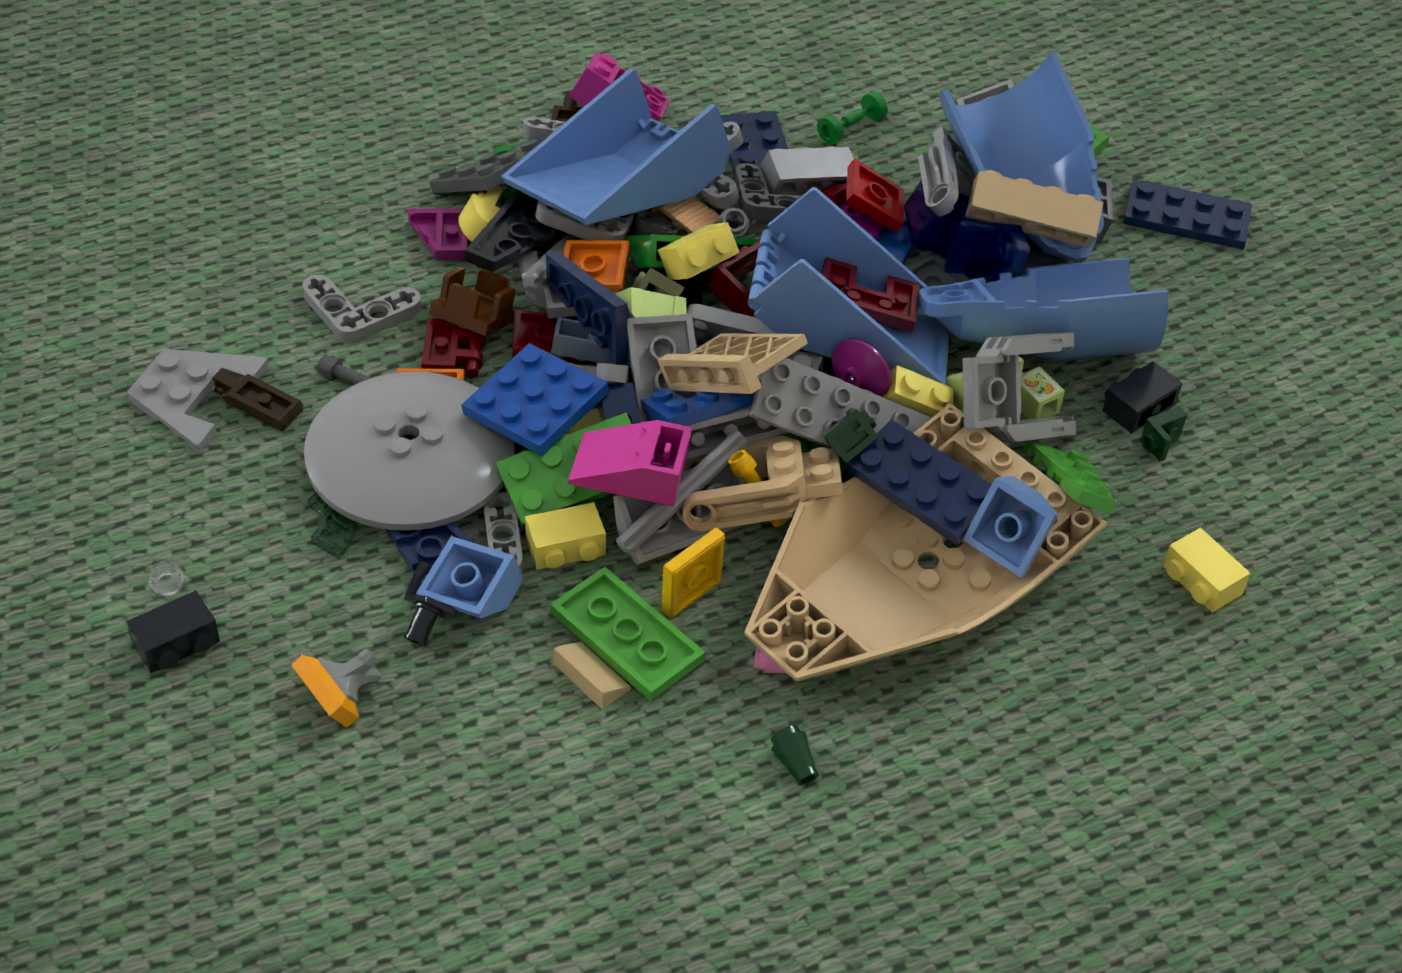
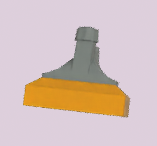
[291,649,381,727]

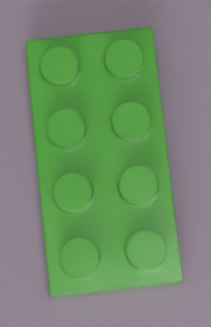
[496,412,632,528]
[550,566,706,702]

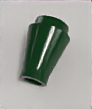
[771,725,819,786]

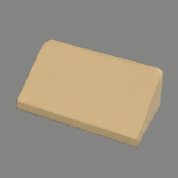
[553,641,631,710]

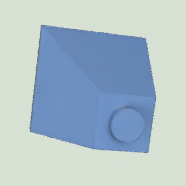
[962,476,1058,578]
[416,536,524,618]

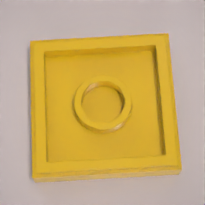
[661,527,725,618]

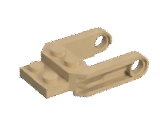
[683,435,844,531]

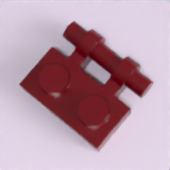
[421,318,486,378]

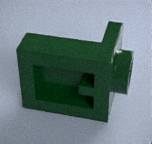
[1140,406,1187,462]
[822,408,879,464]

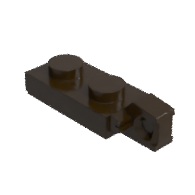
[212,370,303,431]

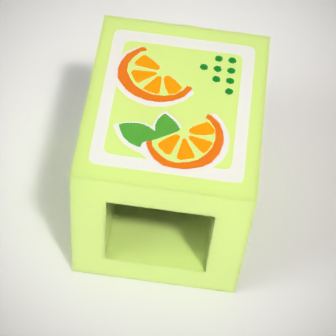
[1021,366,1065,419]

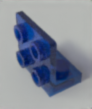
[944,221,1030,282]

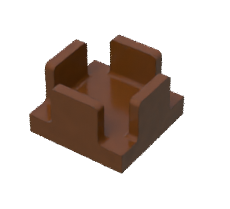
[429,267,519,337]

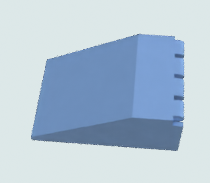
[501,68,731,225]
[748,187,949,385]

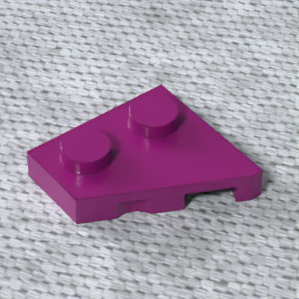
[408,209,468,260]

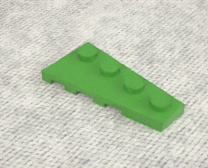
[1022,440,1116,515]

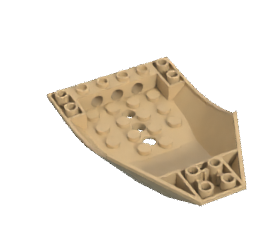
[744,403,1107,681]

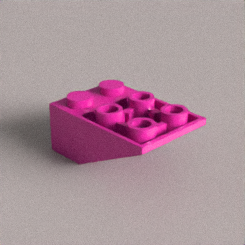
[569,51,669,121]
[568,420,692,506]

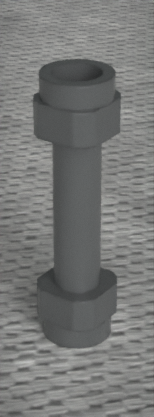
[317,355,371,385]

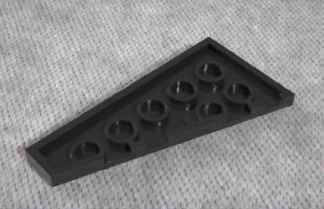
[463,190,581,272]

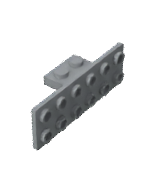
[750,358,932,449]

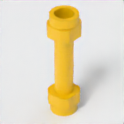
[728,450,789,527]

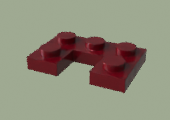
[822,257,919,332]

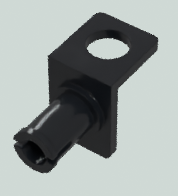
[403,562,457,646]

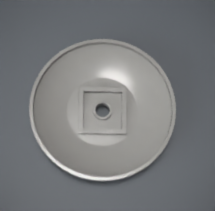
[304,372,515,531]

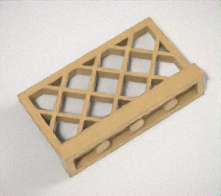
[657,333,808,394]

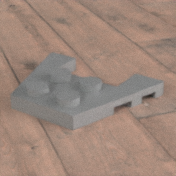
[127,349,269,453]

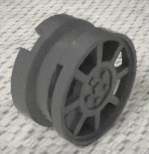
[628,211,678,236]

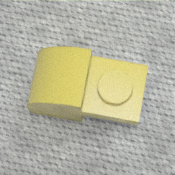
[459,186,503,242]

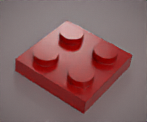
[846,159,904,233]

